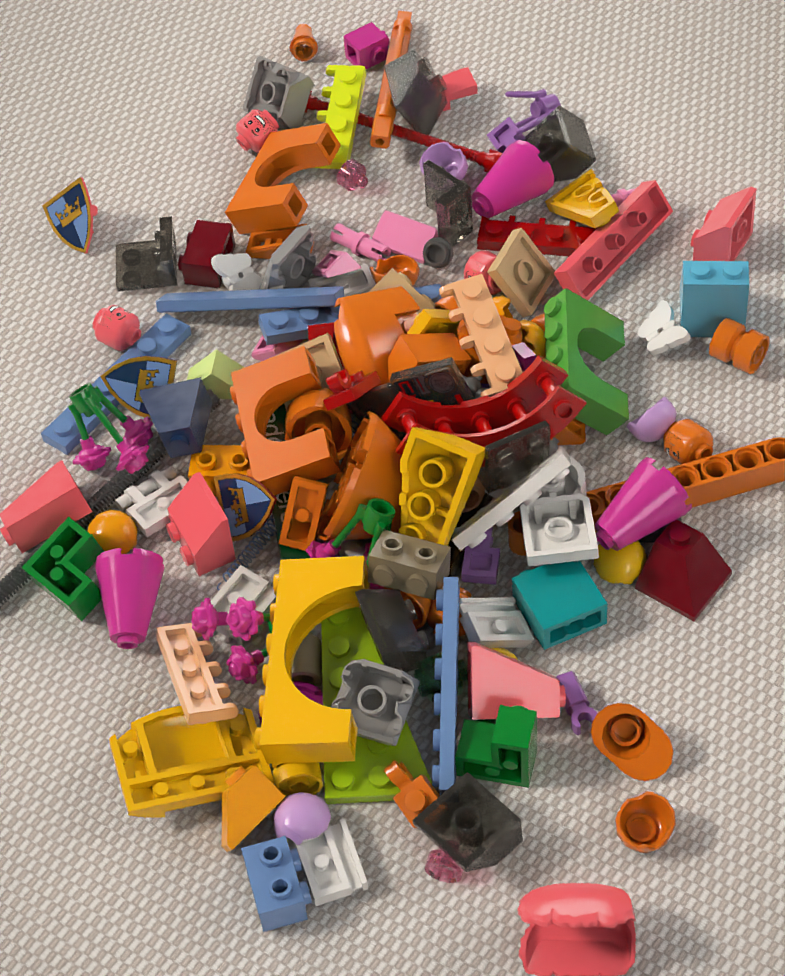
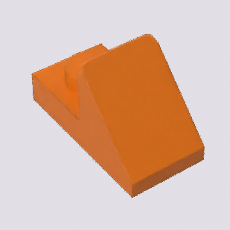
[278,476,329,551]

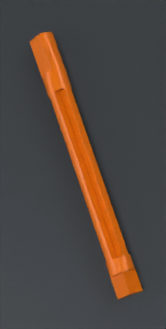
[370,10,412,149]

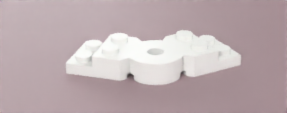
[478,444,599,567]

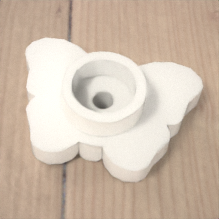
[211,253,262,291]
[637,300,691,356]

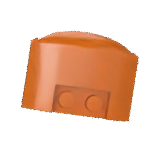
[334,286,420,418]

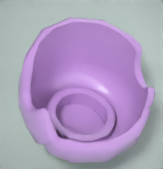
[419,142,468,189]
[627,397,677,443]
[273,792,331,845]

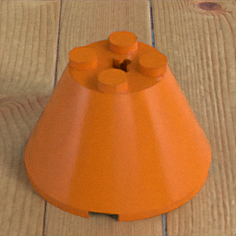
[317,411,402,541]

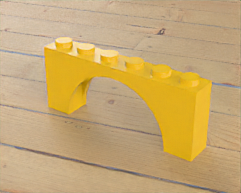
[255,556,370,764]

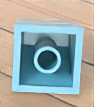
[679,261,749,338]

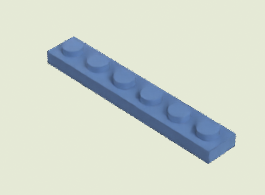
[259,283,443,345]
[41,313,191,455]
[432,577,460,799]

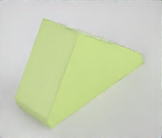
[187,349,245,399]

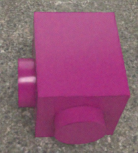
[343,22,390,70]

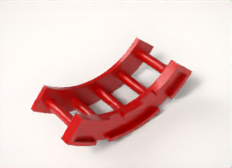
[381,355,587,467]

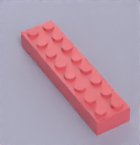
[554,180,673,300]

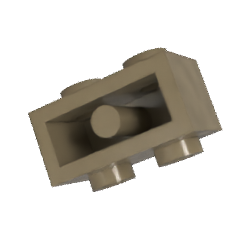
[368,530,451,600]

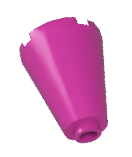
[471,140,554,218]
[595,457,692,551]
[95,548,165,649]

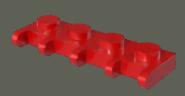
[477,215,597,257]

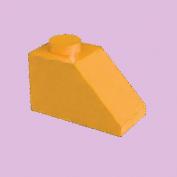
[221,764,285,852]

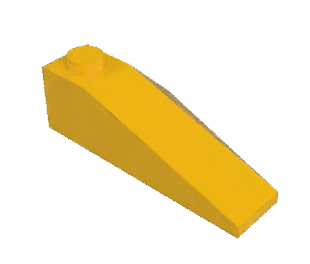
[399,427,487,546]

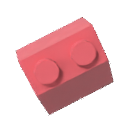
[690,187,757,261]
[166,472,236,576]

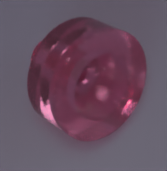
[337,159,368,191]
[424,842,465,883]

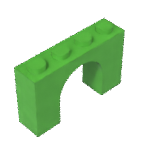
[544,288,629,436]

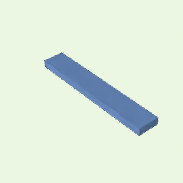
[156,286,344,313]

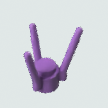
[505,89,561,135]

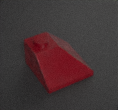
[635,520,732,621]

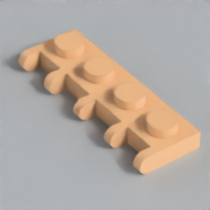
[439,274,523,397]
[156,623,239,725]

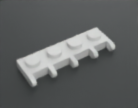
[452,446,571,551]

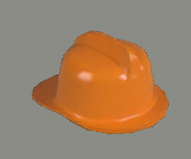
[591,703,673,781]

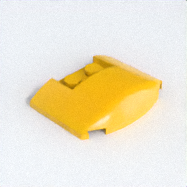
[109,706,274,818]

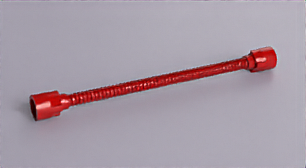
[304,91,503,173]

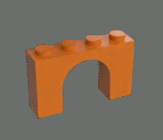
[225,123,341,234]
[230,346,341,496]

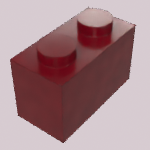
[178,220,236,289]

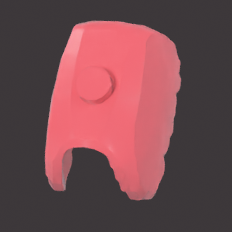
[518,883,636,976]

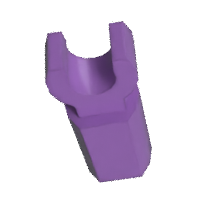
[556,671,597,735]

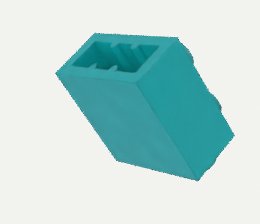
[512,561,608,650]

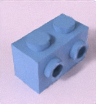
[241,836,312,932]

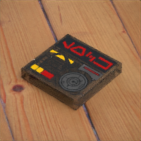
[390,357,475,405]

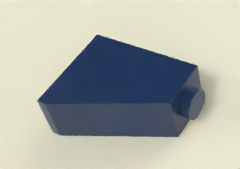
[139,377,212,458]

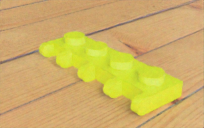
[315,65,367,169]

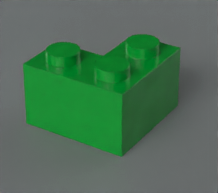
[22,516,105,621]
[455,705,537,788]

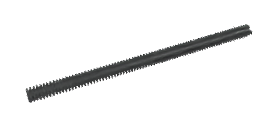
[0,389,220,608]

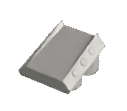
[243,56,315,129]
[260,225,316,289]
[331,659,420,746]

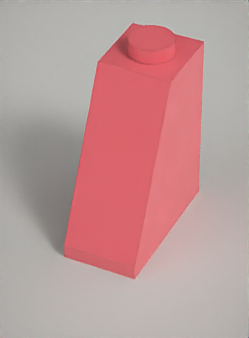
[0,460,92,554]
[467,642,566,720]

